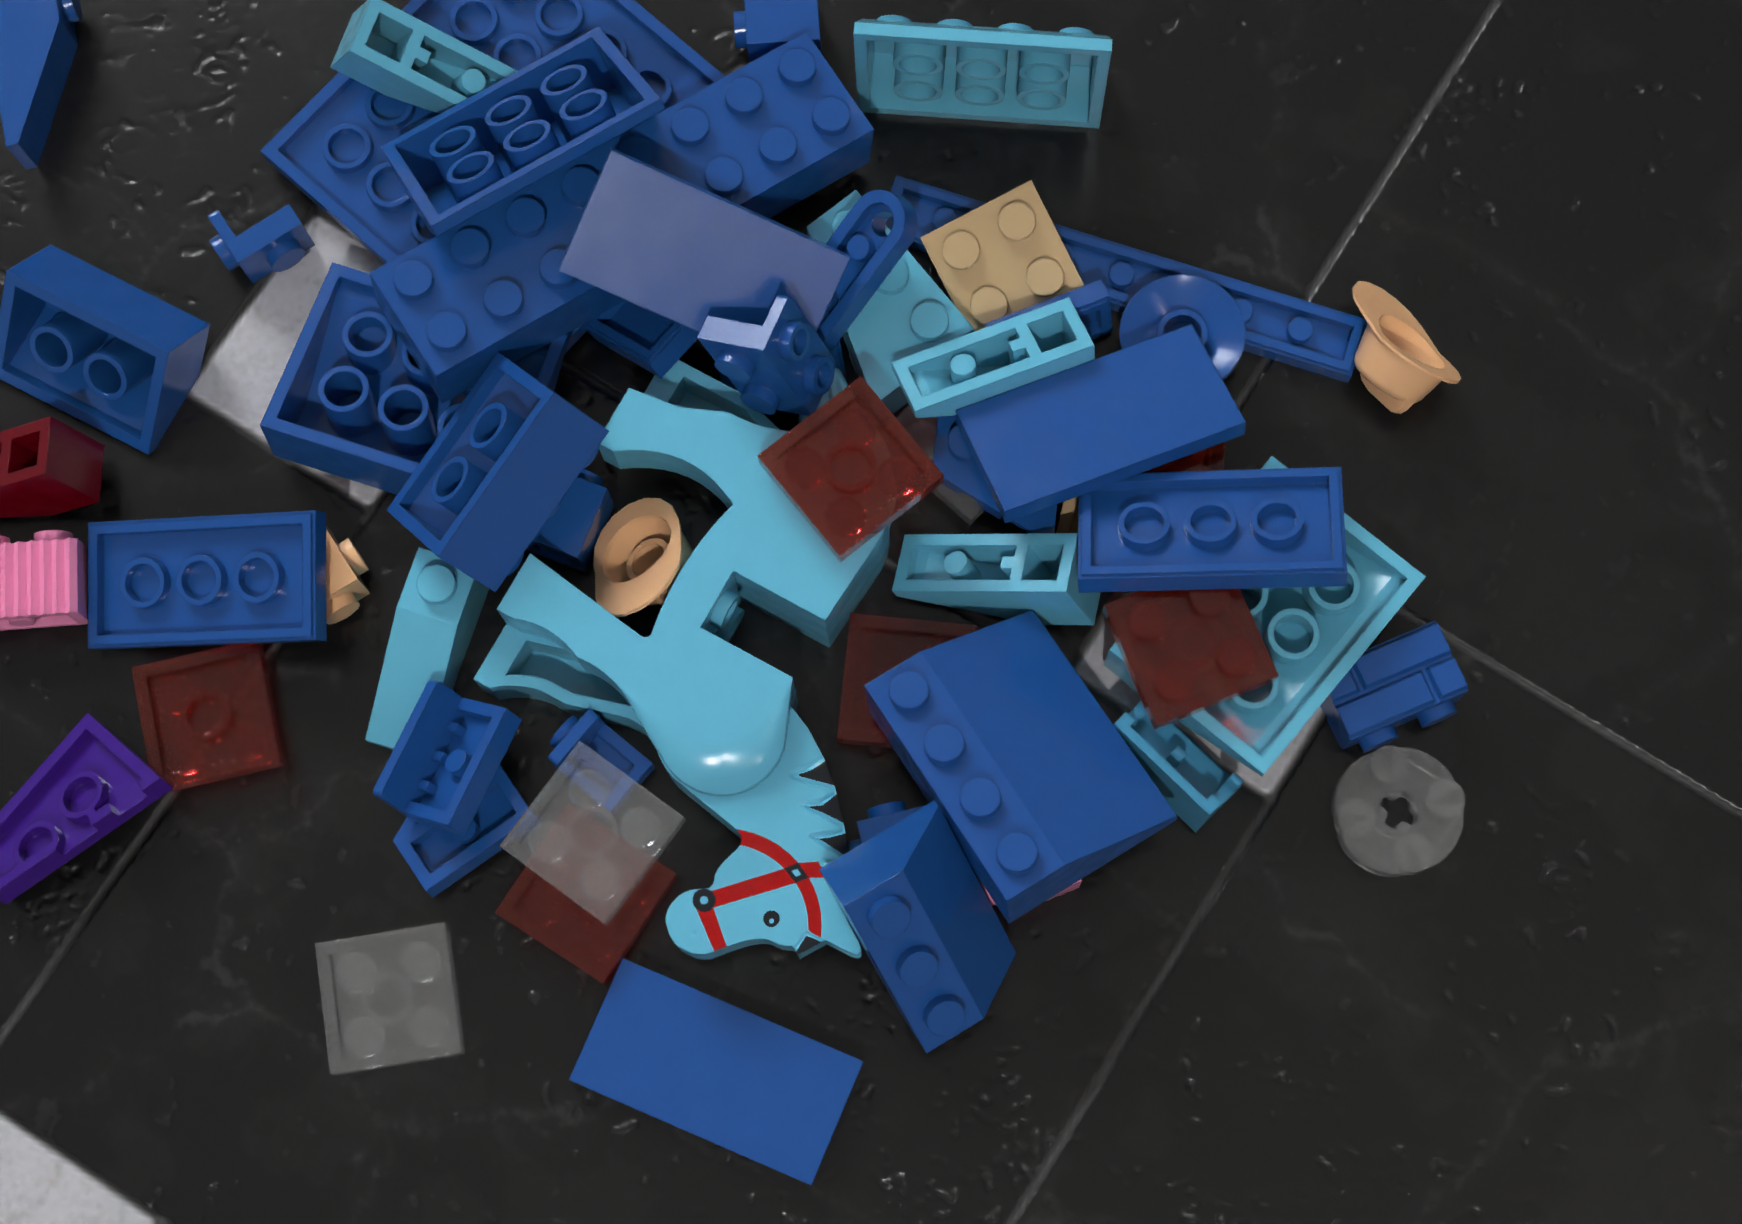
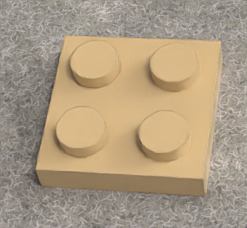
[920,180,1084,332]

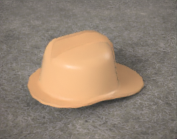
[1352,281,1461,414]
[593,498,693,617]

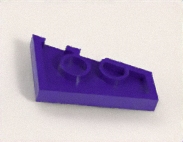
[0,713,174,904]

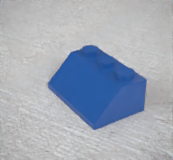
[0,245,210,455]
[387,352,609,592]
[819,801,1016,1054]

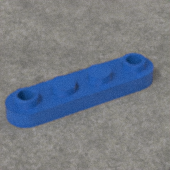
[816,190,918,352]

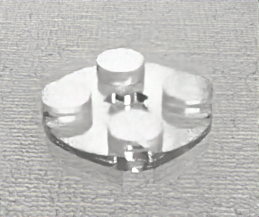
[1331,745,1465,877]

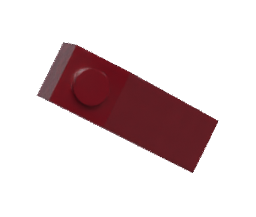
[0,416,105,518]

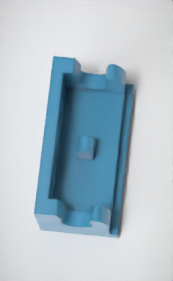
[1113,691,1244,833]

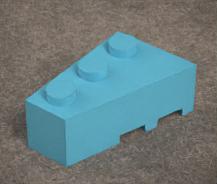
[807,190,974,427]

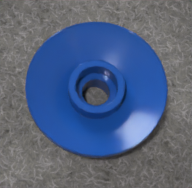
[1119,274,1246,380]

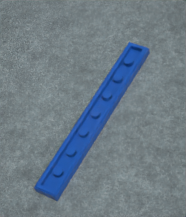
[886,175,1368,383]

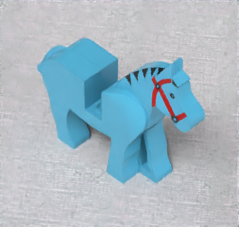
[473,360,897,960]

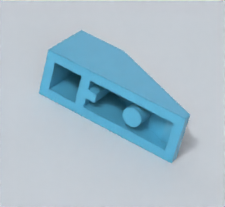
[330,0,517,114]
[891,297,1095,418]
[892,533,1101,625]
[365,547,489,750]

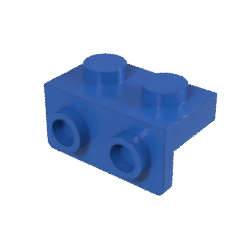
[697,295,836,417]
[373,680,522,836]

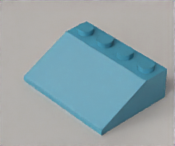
[853,15,1113,129]
[1104,456,1426,776]

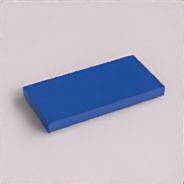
[559,148,850,332]
[955,324,1246,523]
[1078,467,1347,593]
[88,510,327,650]
[569,958,864,1186]

